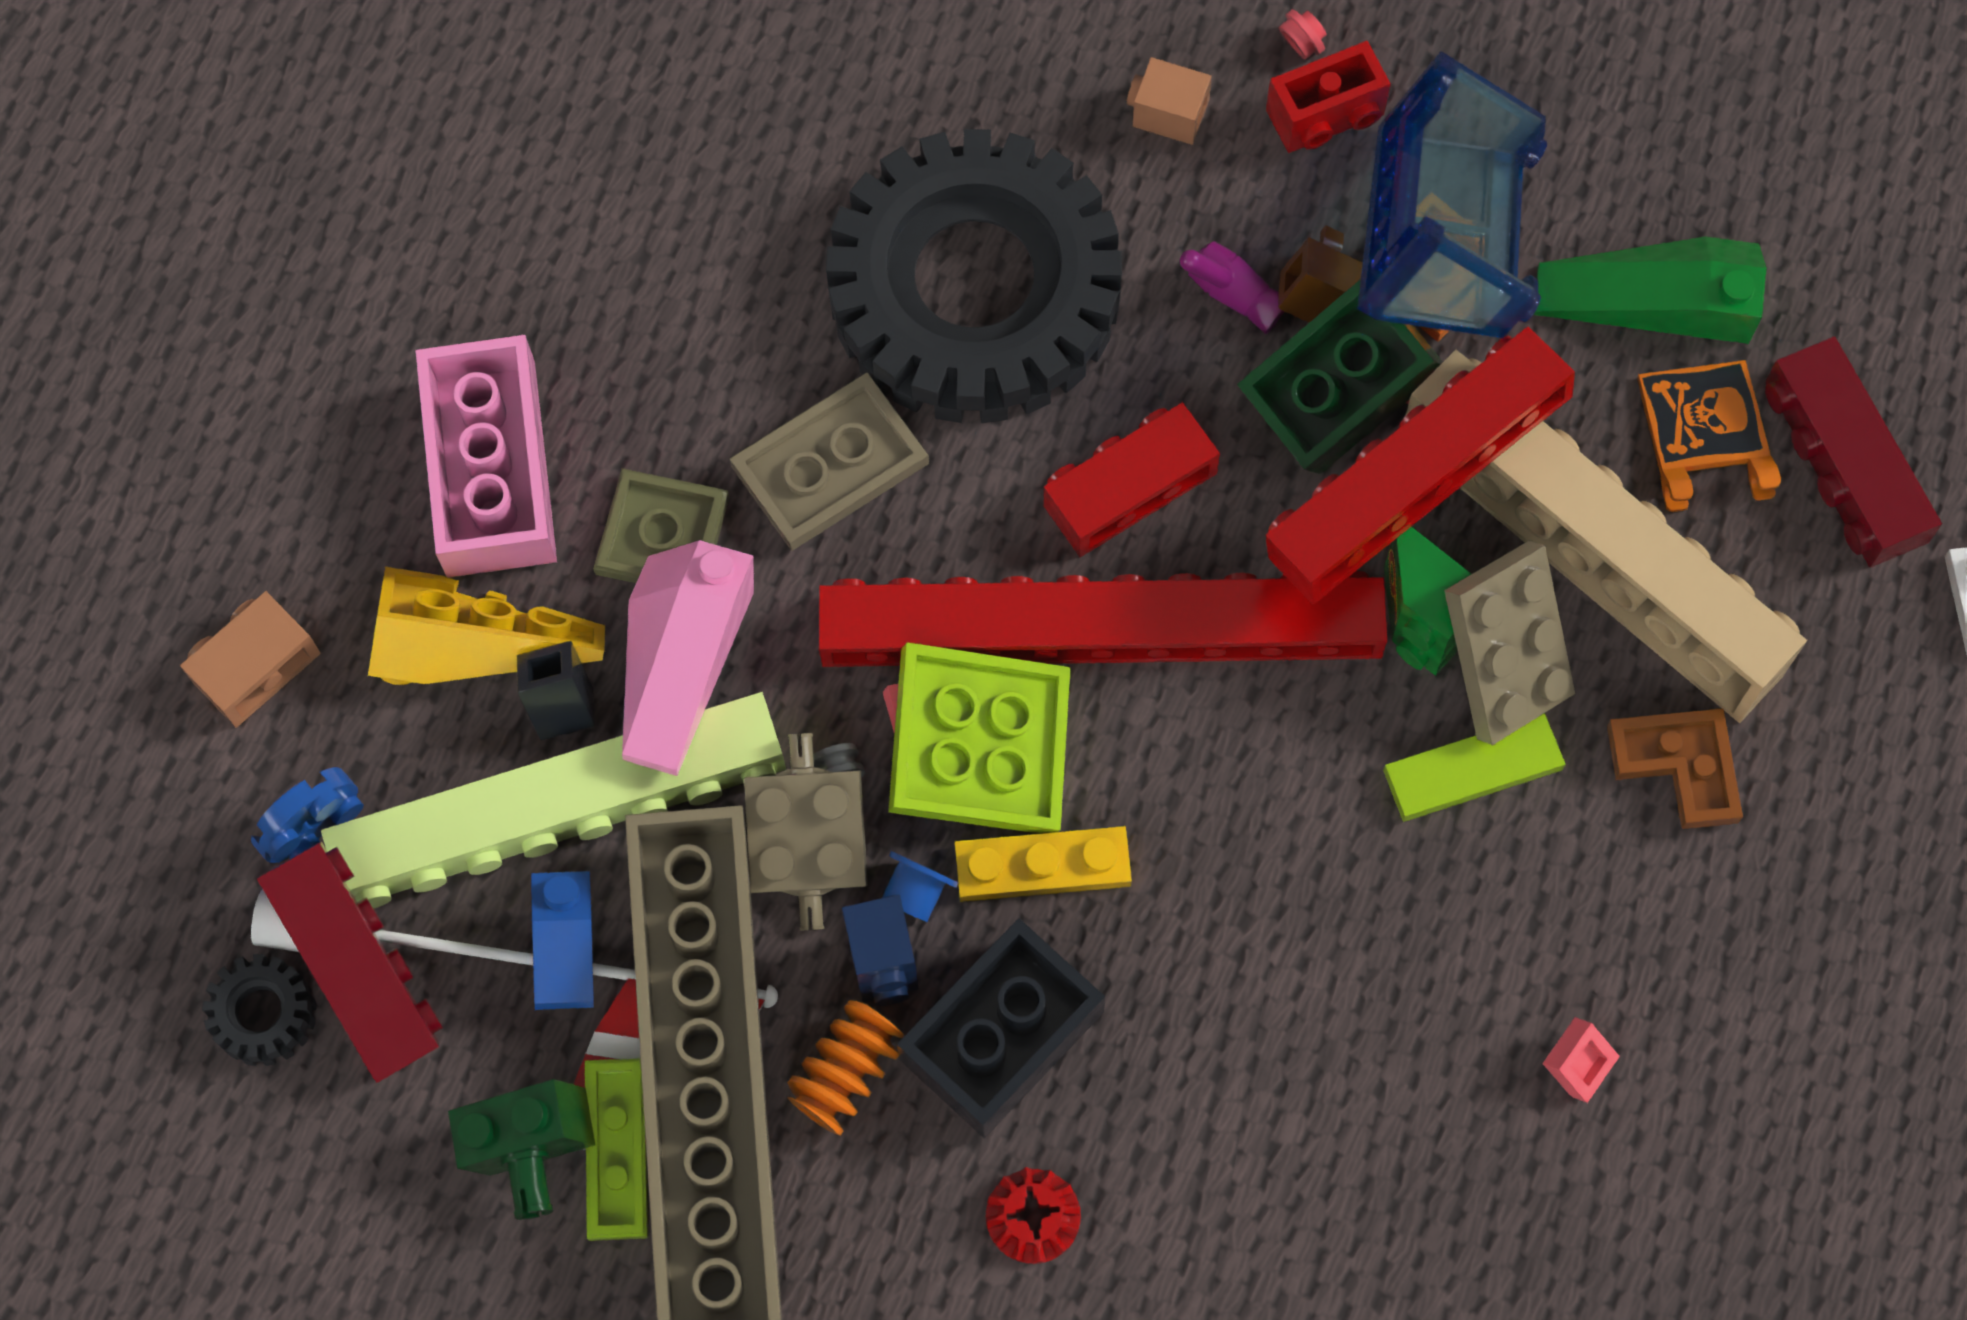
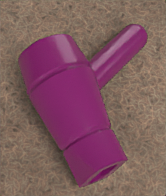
[1180,241,1285,335]

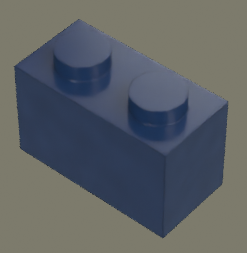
[842,894,919,1006]

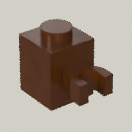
[1278,225,1365,323]

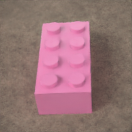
[415,335,557,578]

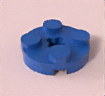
[251,767,364,863]

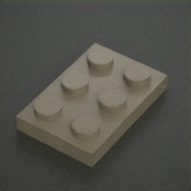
[730,373,929,551]
[1444,540,1575,745]

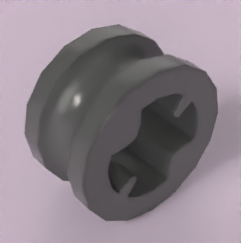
[813,743,865,778]

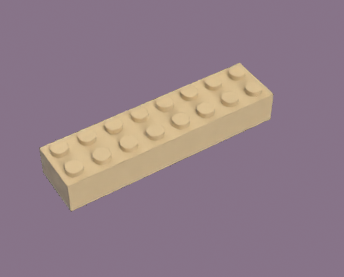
[1406,349,1807,723]

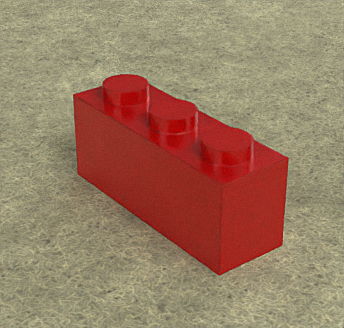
[1044,402,1220,558]

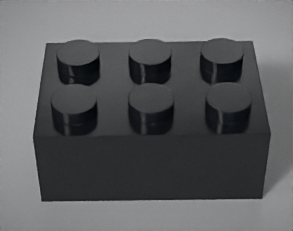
[897,918,1105,1139]

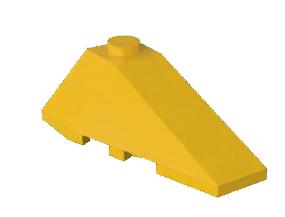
[368,567,605,685]

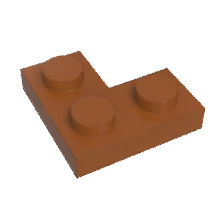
[1607,708,1743,829]

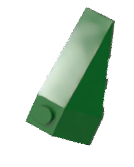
[1533,236,1767,344]

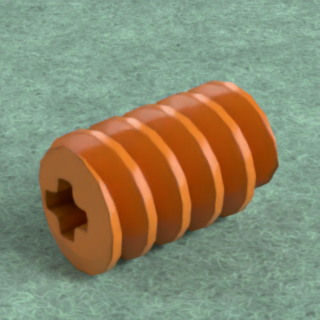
[787,1000,905,1135]

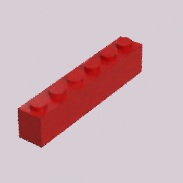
[1265,326,1575,605]

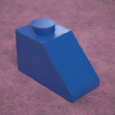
[531,871,594,1010]

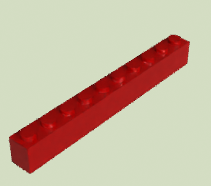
[819,571,1387,667]

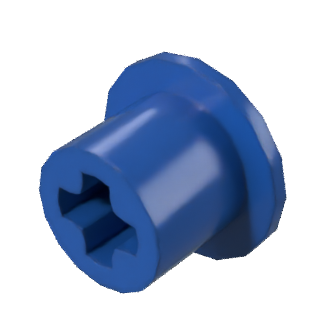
[882,851,959,922]

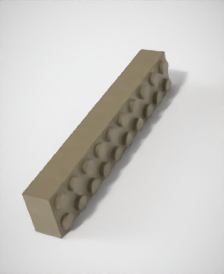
[625,805,782,1320]

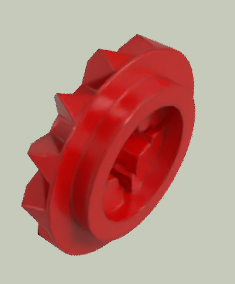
[986,1167,1081,1264]

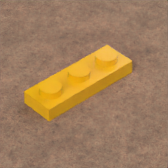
[955,826,1132,902]

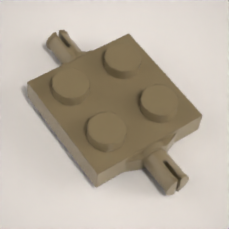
[744,733,868,930]

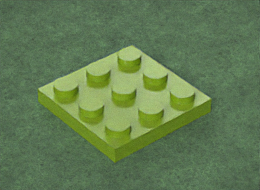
[888,642,1070,834]

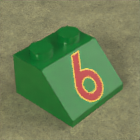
[1384,527,1472,676]

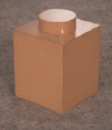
[1127,57,1212,145]

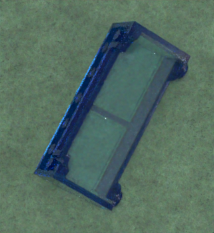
[1357,51,1547,338]

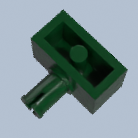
[448,1079,595,1220]

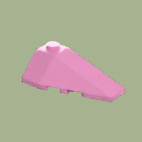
[622,540,754,776]

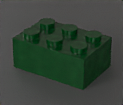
[1237,276,1443,474]

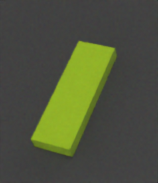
[1383,713,1566,822]
[585,1058,648,1241]

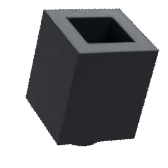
[517,641,595,740]

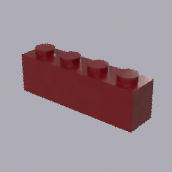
[1765,336,1943,568]
[257,841,443,1084]

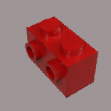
[1266,40,1391,153]

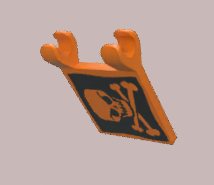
[1637,360,1781,512]

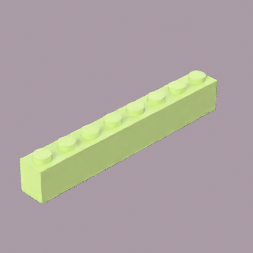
[321,692,786,908]

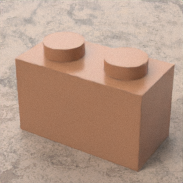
[180,591,321,728]

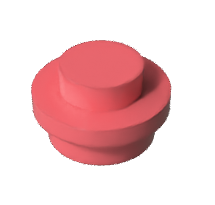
[1279,9,1327,60]

